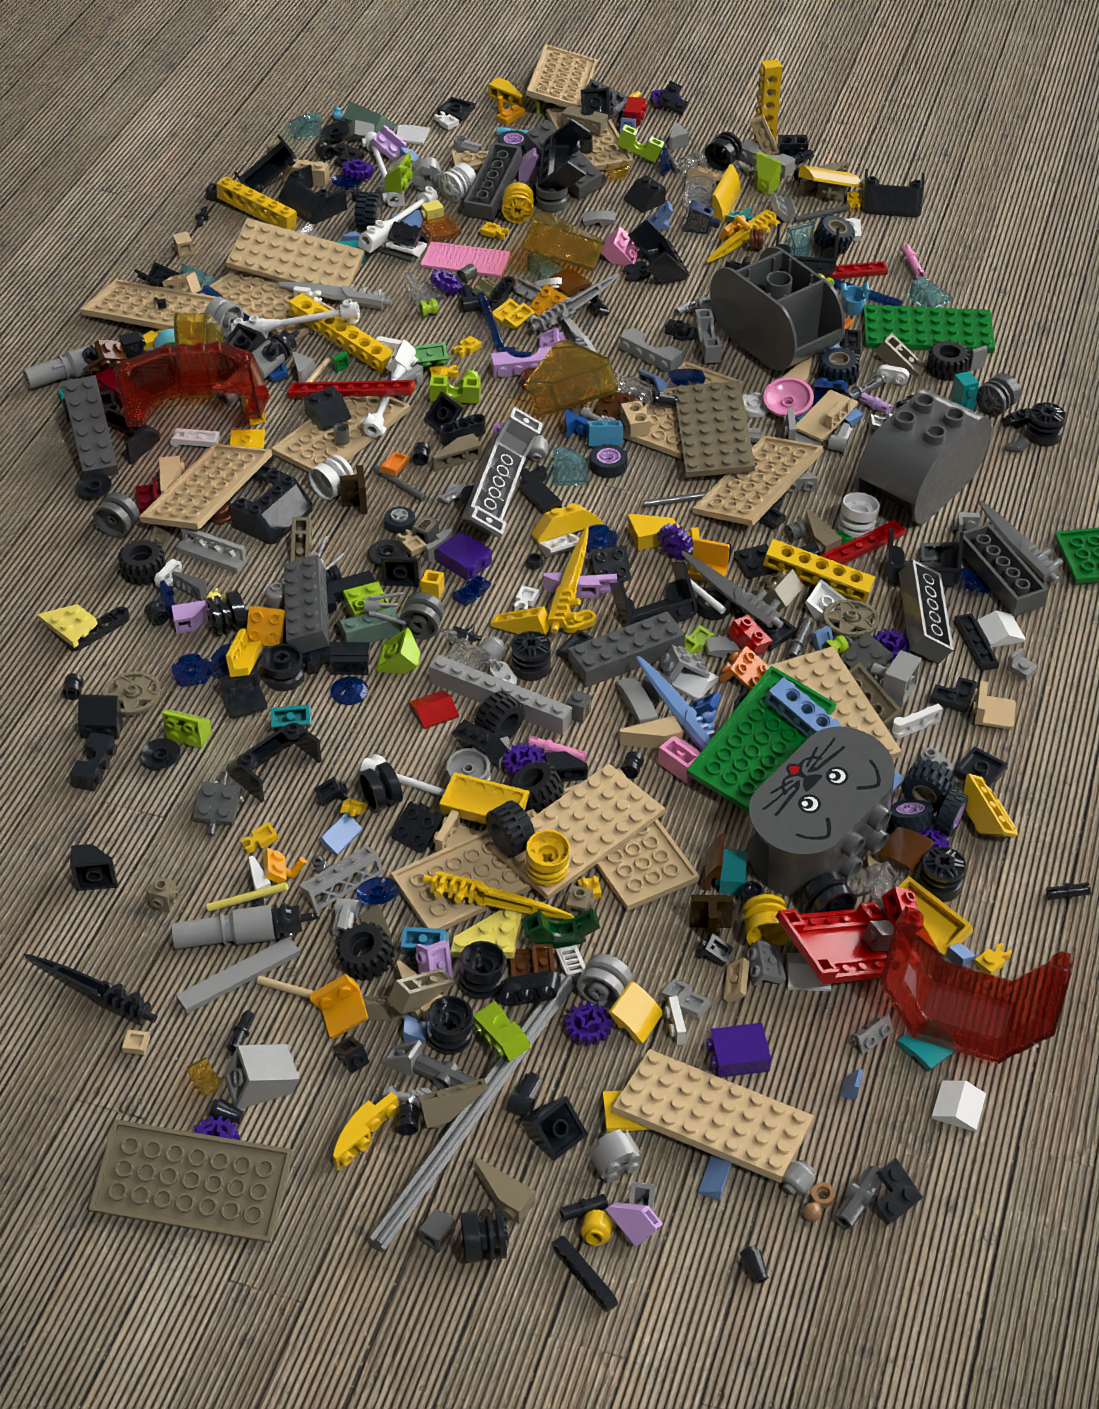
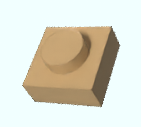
[122,1030,150,1055]

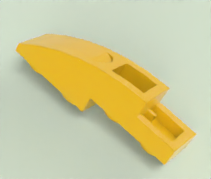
[333,1092,398,1171]

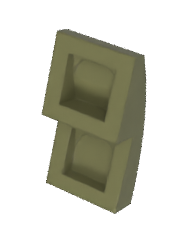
[472,277,497,300]

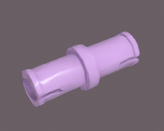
[859,392,893,415]

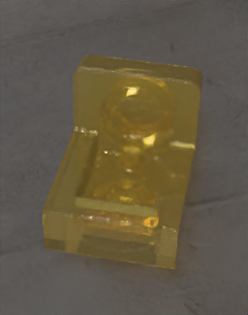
[605,160,630,180]
[187,1057,223,1095]

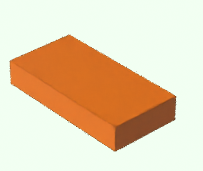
[380,452,409,477]

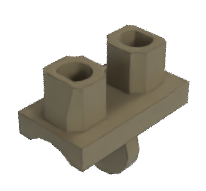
[816,182,845,201]

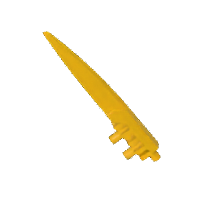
[706,210,779,263]
[547,527,589,633]
[423,871,574,919]

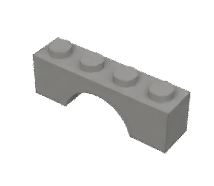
[737,139,795,179]
[694,308,722,364]
[619,327,683,374]

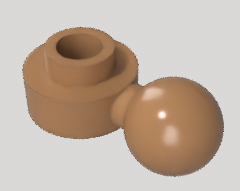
[803,1182,835,1222]

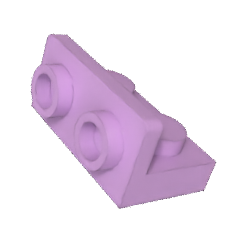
[370,125,406,161]
[539,327,566,359]
[416,940,453,978]

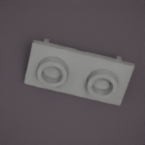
[514,277,542,301]
[850,1014,893,1055]

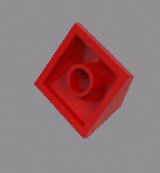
[409,690,459,729]

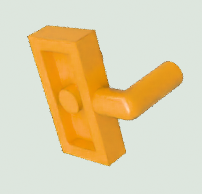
[496,96,526,125]
[719,215,751,241]
[263,848,307,884]

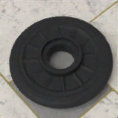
[368,539,407,566]

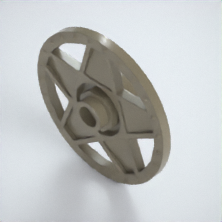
[823,599,879,637]
[103,671,161,715]

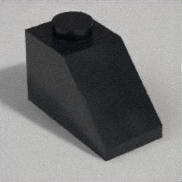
[545,751,588,782]

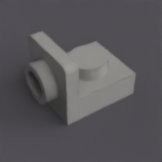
[953,512,980,532]
[1007,648,1038,681]

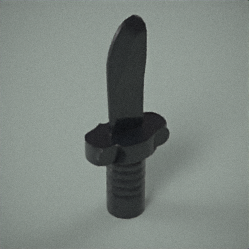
[195,206,209,227]

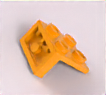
[529,284,569,316]
[688,538,730,582]
[246,606,286,646]
[309,974,369,1039]

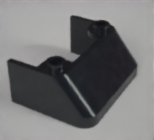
[539,119,590,187]
[234,134,297,193]
[278,165,347,224]
[862,169,925,218]
[628,219,690,283]
[775,224,840,275]
[103,405,161,465]
[886,527,964,586]
[609,562,698,626]
[227,723,322,803]

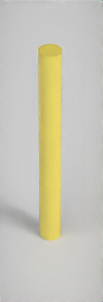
[207,882,288,912]

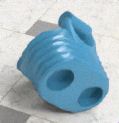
[840,283,870,316]

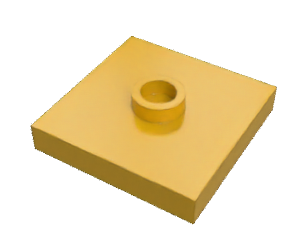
[230,429,266,449]

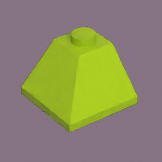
[754,152,781,195]
[376,627,420,674]

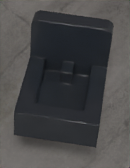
[725,256,751,270]

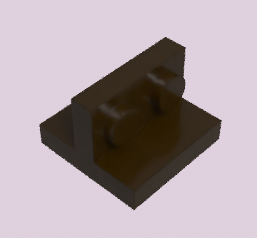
[340,465,368,515]
[689,895,734,939]

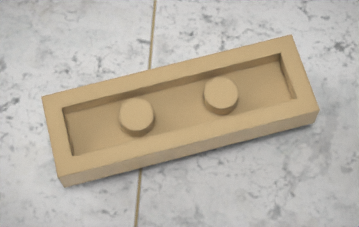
[750,114,779,155]

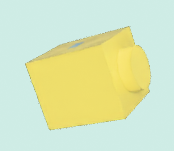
[420,200,444,224]

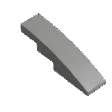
[616,677,658,724]

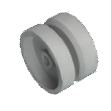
[204,297,244,338]
[447,748,491,784]
[577,954,632,1008]

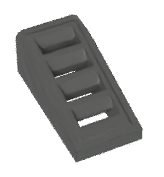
[172,571,208,601]

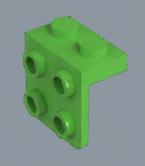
[413,342,451,368]

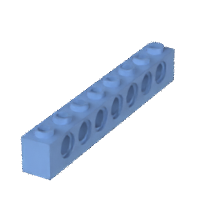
[765,677,904,795]

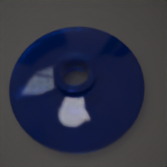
[331,175,360,190]
[960,568,990,594]
[208,644,232,677]
[330,676,368,705]
[357,877,398,905]

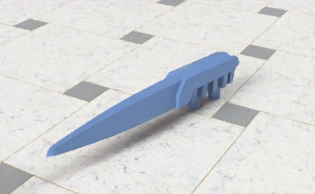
[636,656,715,752]

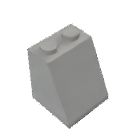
[224,1044,300,1109]

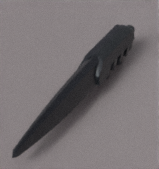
[24,954,158,1025]

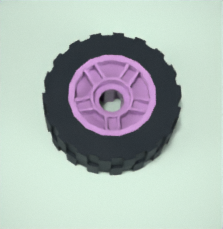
[498,130,529,156]
[590,444,628,479]
[935,790,968,837]
[889,799,934,832]

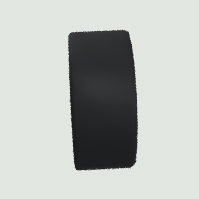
[697,587,731,620]

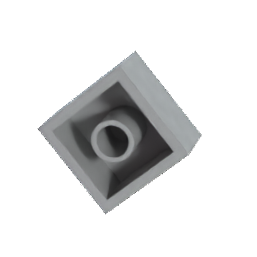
[870,650,922,708]

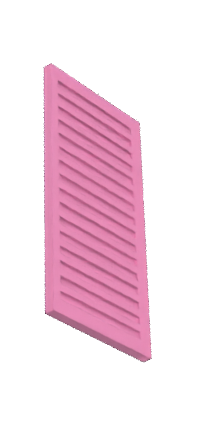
[420,241,511,278]

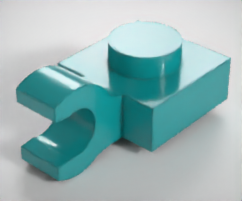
[725,207,753,222]

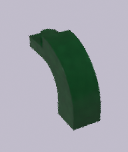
[521,908,600,948]

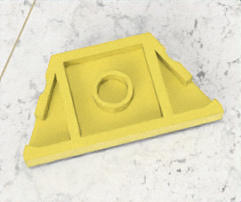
[38,604,97,648]

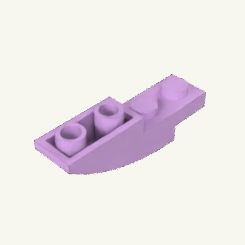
[543,572,617,598]

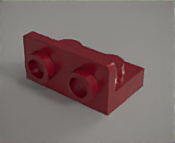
[136,477,161,514]

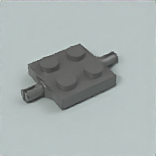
[840,631,893,676]
[193,772,242,837]

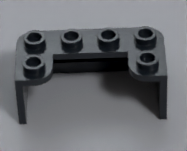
[229,468,313,544]

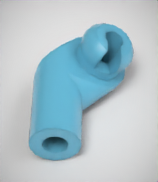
[332,107,347,123]

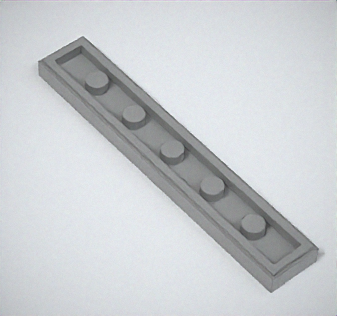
[176,937,300,1014]

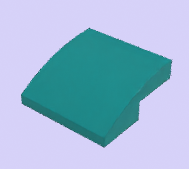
[896,1018,962,1072]

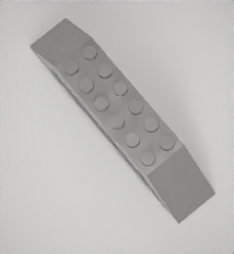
[461,407,543,537]

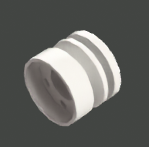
[438,163,476,202]
[308,454,354,500]
[838,492,880,538]

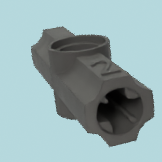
[413,1054,478,1090]
[834,1165,883,1230]

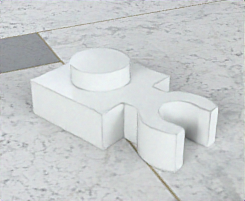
[435,111,459,130]
[294,286,322,304]
[514,586,539,611]

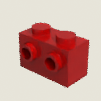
[624,97,647,126]
[727,615,772,656]
[881,887,924,937]

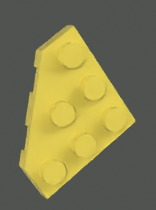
[450,909,524,959]

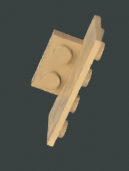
[796,390,858,442]

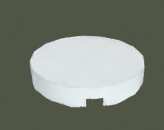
[743,392,770,418]

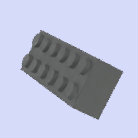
[525,120,603,200]
[463,142,523,220]
[62,375,118,477]
[962,523,1048,616]
[284,555,330,653]
[899,559,954,664]
[568,612,686,688]

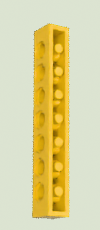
[289,293,393,374]

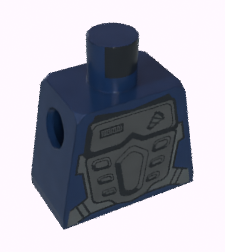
[684,199,721,234]

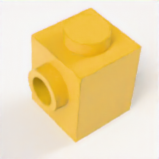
[419,569,445,600]

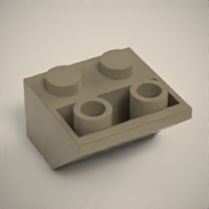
[754,569,805,611]

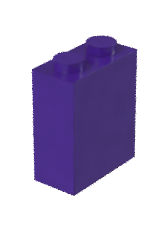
[436,531,492,581]
[706,1023,771,1078]

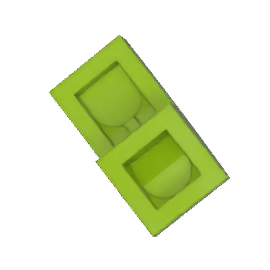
[685,625,715,655]

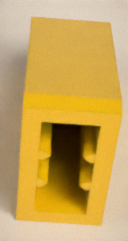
[627,514,680,550]

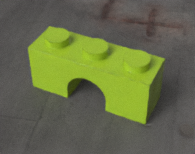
[616,125,664,163]
[429,375,481,404]
[473,1001,532,1062]

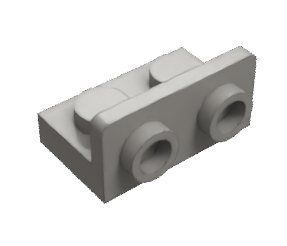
[769,192,797,223]
[786,473,817,492]
[747,940,786,986]

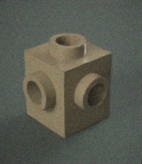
[147,877,179,913]
[564,885,596,917]

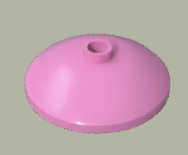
[763,377,814,417]

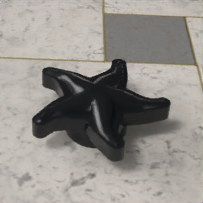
[450,624,482,649]

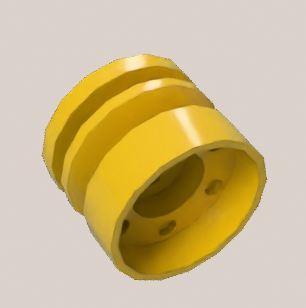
[502,183,533,223]
[525,830,570,886]
[742,894,790,947]

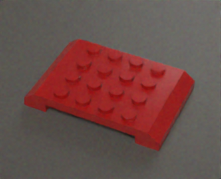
[775,902,921,984]

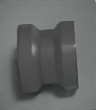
[784,521,806,542]

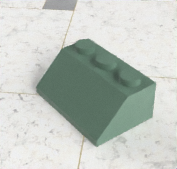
[343,101,396,134]
[336,607,400,643]

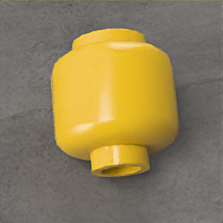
[581,1210,613,1246]

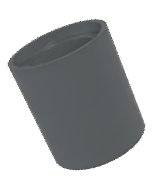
[457,264,477,283]
[333,423,350,446]

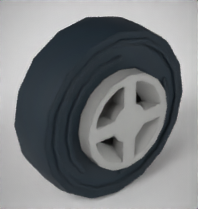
[384,506,415,533]

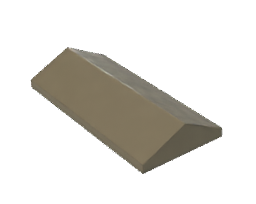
[849,662,903,729]

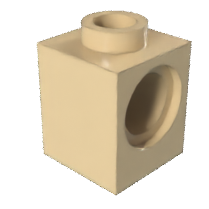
[173,231,194,257]

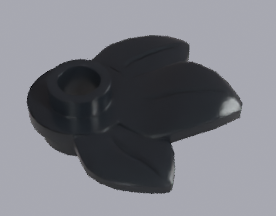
[623,261,651,281]

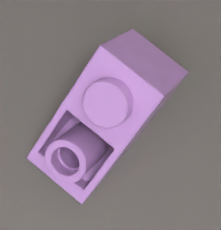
[519,148,539,182]
[171,600,208,634]
[605,1202,663,1247]

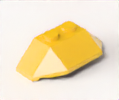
[531,503,603,543]
[964,774,1018,838]

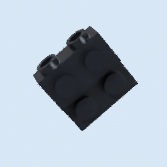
[580,87,614,119]

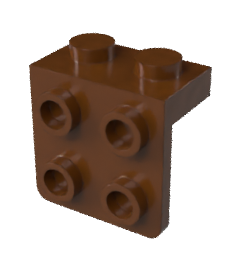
[83,340,127,374]
[596,389,636,427]

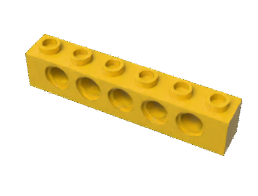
[754,59,783,143]
[216,176,297,230]
[763,539,875,603]

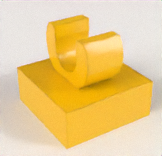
[577,876,602,899]

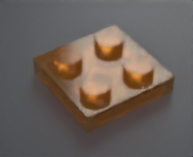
[421,215,461,242]

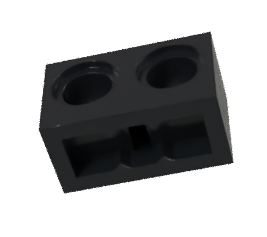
[777,135,809,156]
[119,331,146,371]

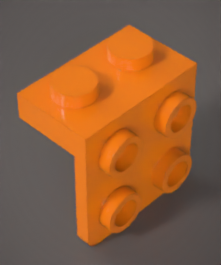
[718,646,768,691]

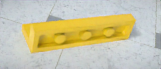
[226,629,263,677]

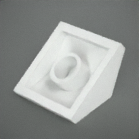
[396,124,430,145]
[386,241,427,257]
[537,533,579,557]
[805,579,846,625]
[977,611,1025,647]
[672,667,719,700]
[787,953,831,991]
[931,1080,986,1132]

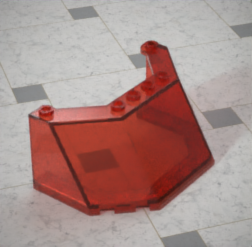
[114,341,270,427]
[880,906,1075,1064]

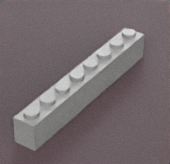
[429,655,572,735]

